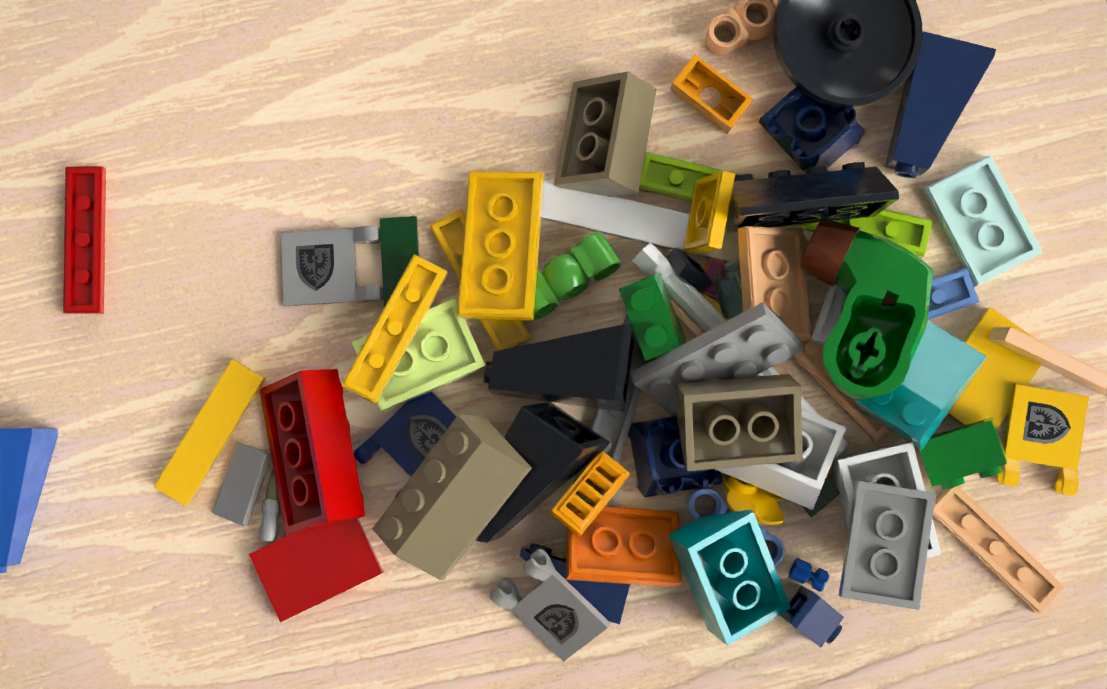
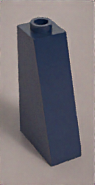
[885,31,996,178]

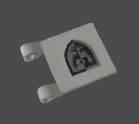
[281,226,383,306]
[490,549,611,662]

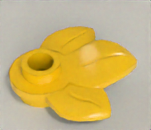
[723,475,785,525]

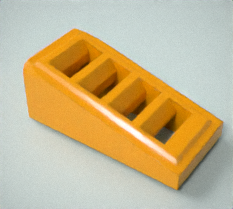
[550,451,630,537]

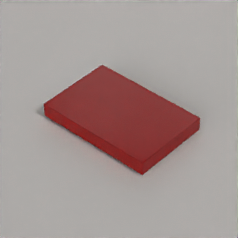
[249,518,384,622]

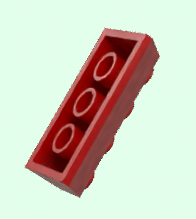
[259,369,365,535]

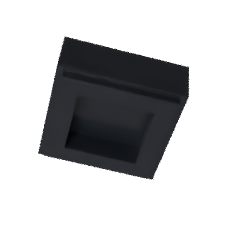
[667,247,712,293]

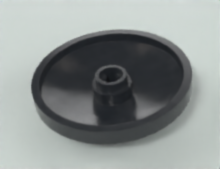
[773,0,923,107]

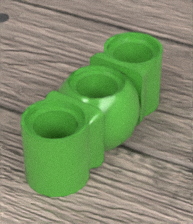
[529,232,621,321]

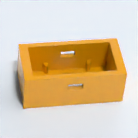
[670,54,754,134]

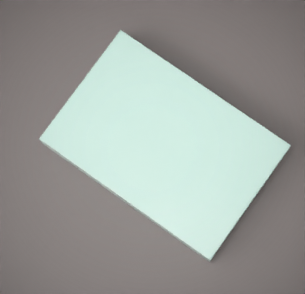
[922,154,1043,287]

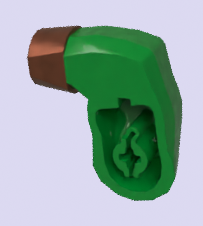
[800,217,933,400]

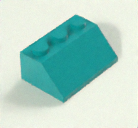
[668,510,791,646]

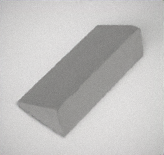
[212,442,271,526]

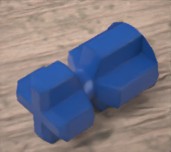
[788,558,829,592]

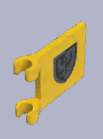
[996,384,1089,496]

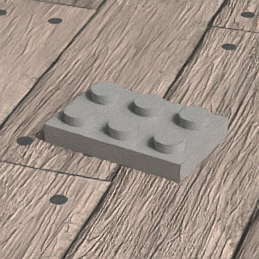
[838,480,936,610]

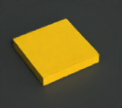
[683,170,736,255]

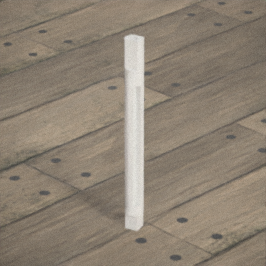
[632,242,848,460]

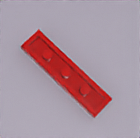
[63,166,106,314]

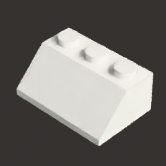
[715,410,846,510]

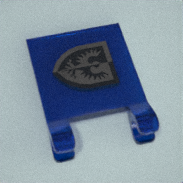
[354,391,456,498]

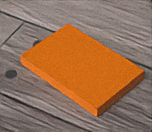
[566,503,681,588]

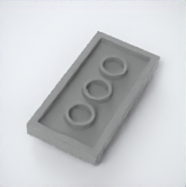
[631,302,803,416]

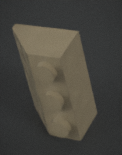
[554,71,657,197]
[675,374,803,471]

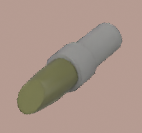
[259,469,281,542]

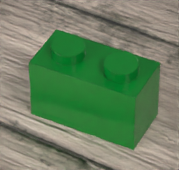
[618,273,687,361]
[919,417,1008,490]

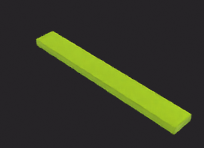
[639,152,932,258]

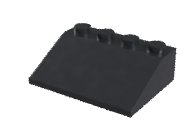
[726,162,899,233]

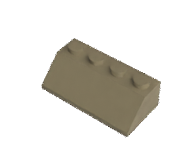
[372,415,532,580]

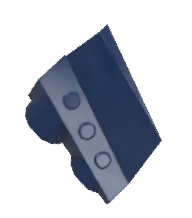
[759,87,865,172]
[628,416,723,498]

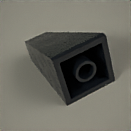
[484,324,635,412]
[476,402,610,543]

